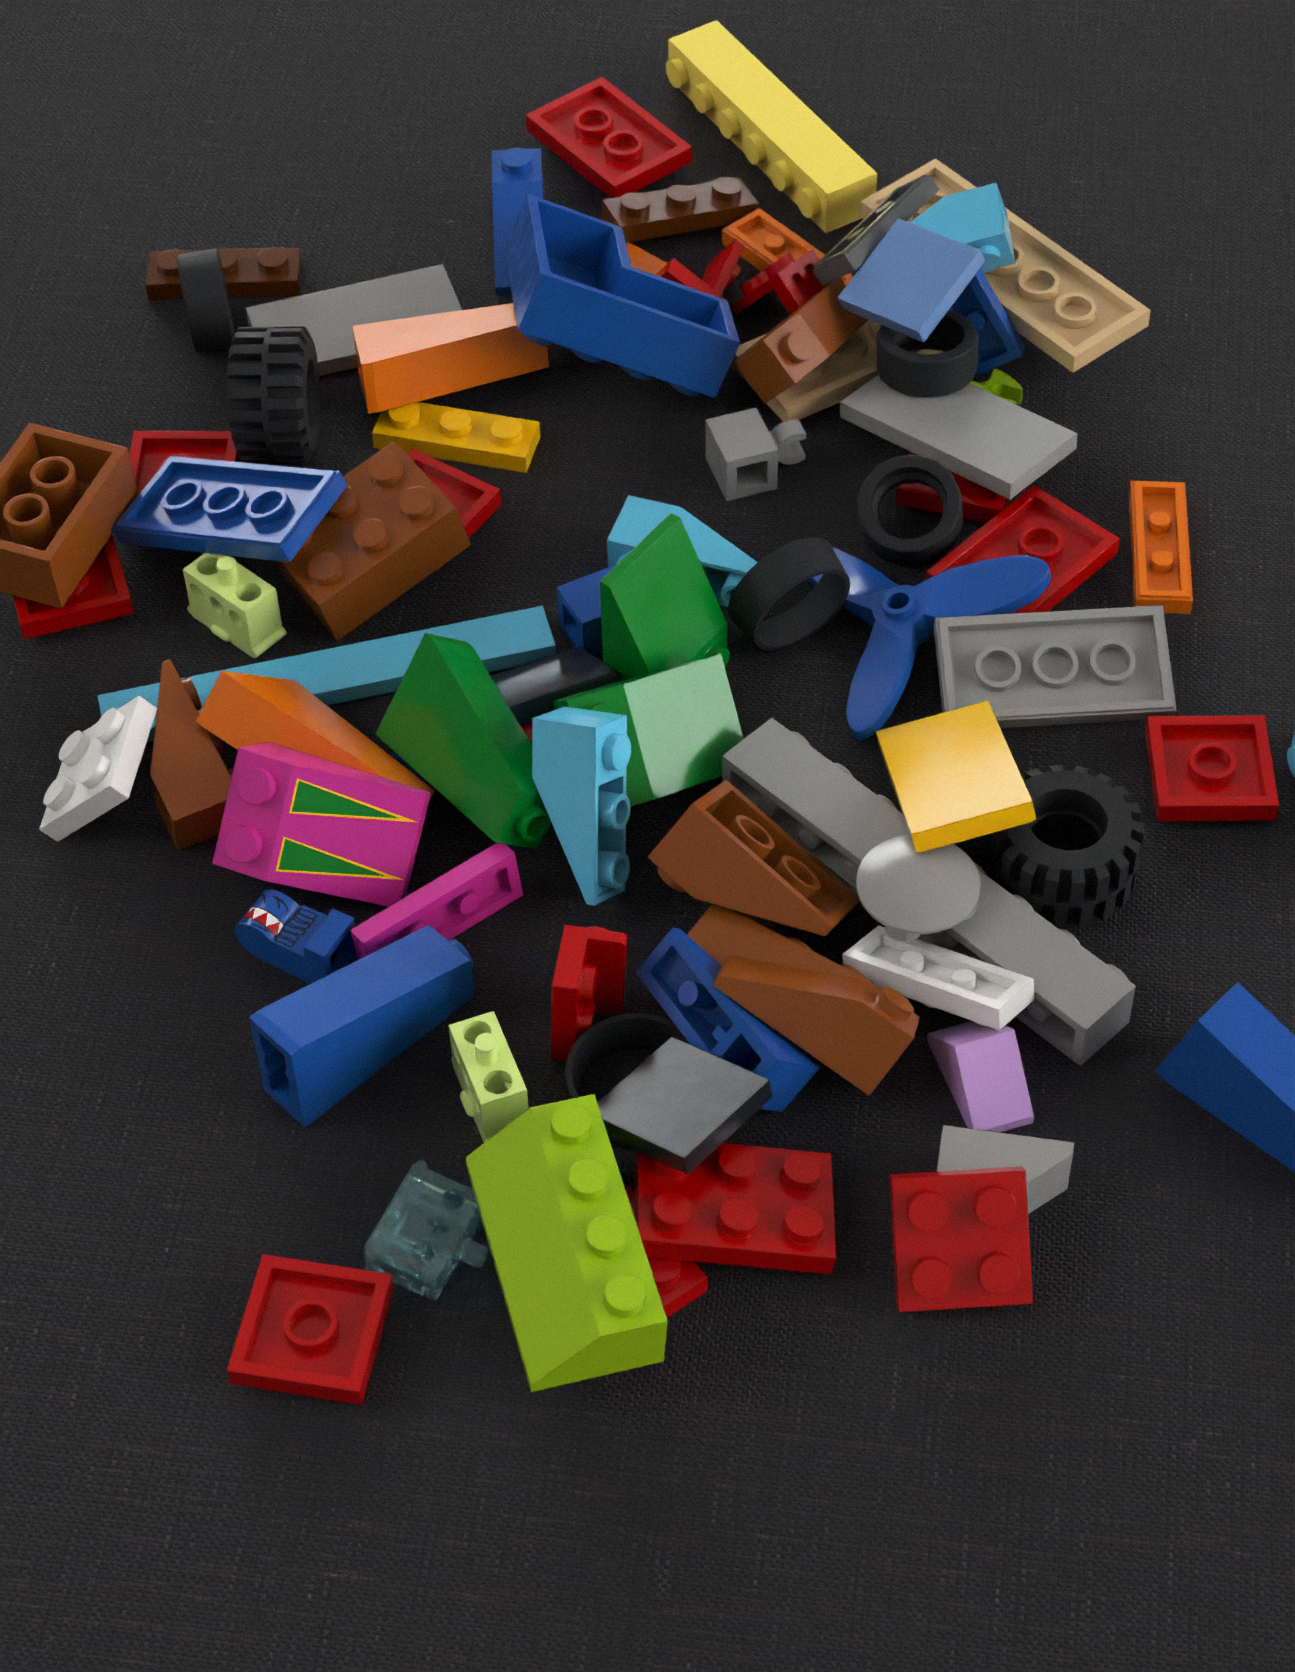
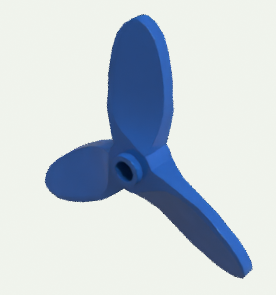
[808,547,1051,741]

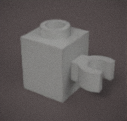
[705,408,806,501]

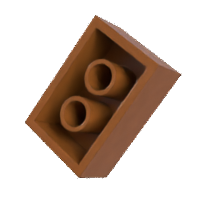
[0,423,138,609]
[272,441,471,641]

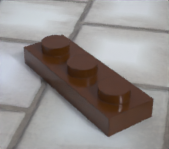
[601,177,759,243]
[145,247,302,300]

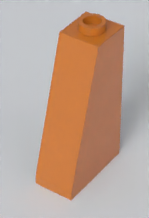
[352,303,556,414]
[196,671,435,802]

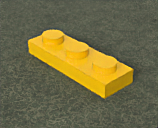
[372,402,541,473]

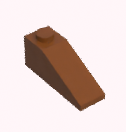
[733,278,868,404]
[712,956,920,1096]

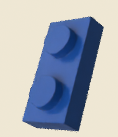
[949,268,1025,376]

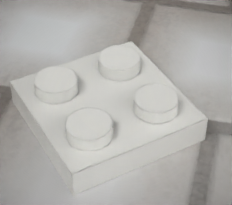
[39,696,157,842]

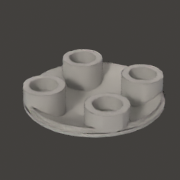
[856,835,981,942]

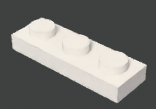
[842,925,1035,1030]

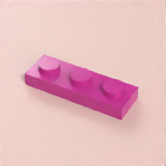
[350,843,523,960]

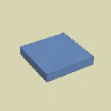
[838,218,985,343]

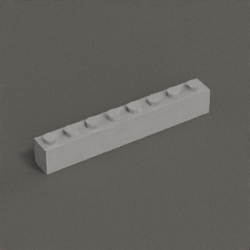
[722,718,1136,1066]

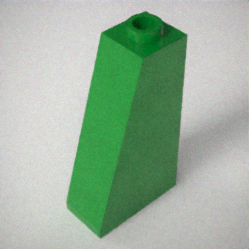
[375,633,551,849]

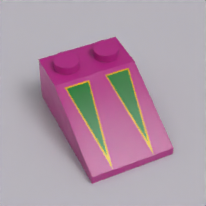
[212,742,431,907]

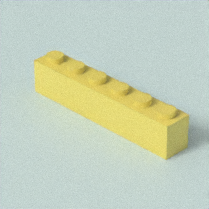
[665,20,877,233]

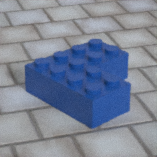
[505,194,740,398]

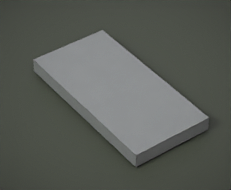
[246,264,462,376]
[840,375,1078,500]
[933,605,1177,728]

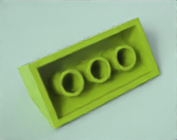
[466,1094,668,1392]

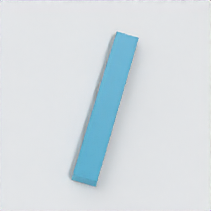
[97,606,556,742]

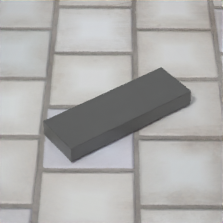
[812,175,940,285]

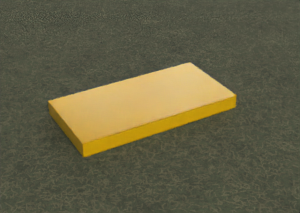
[876,700,1037,853]

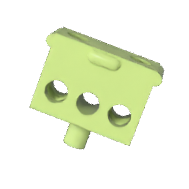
[183,553,287,658]
[448,1011,529,1143]

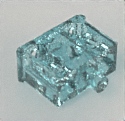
[365,1160,489,1301]

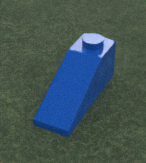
[492,148,544,295]
[636,927,821,1112]

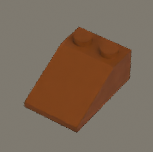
[648,780,860,936]

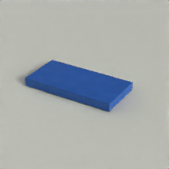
[112,456,347,562]

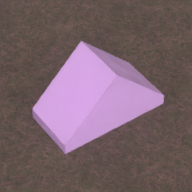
[927,1021,1034,1133]

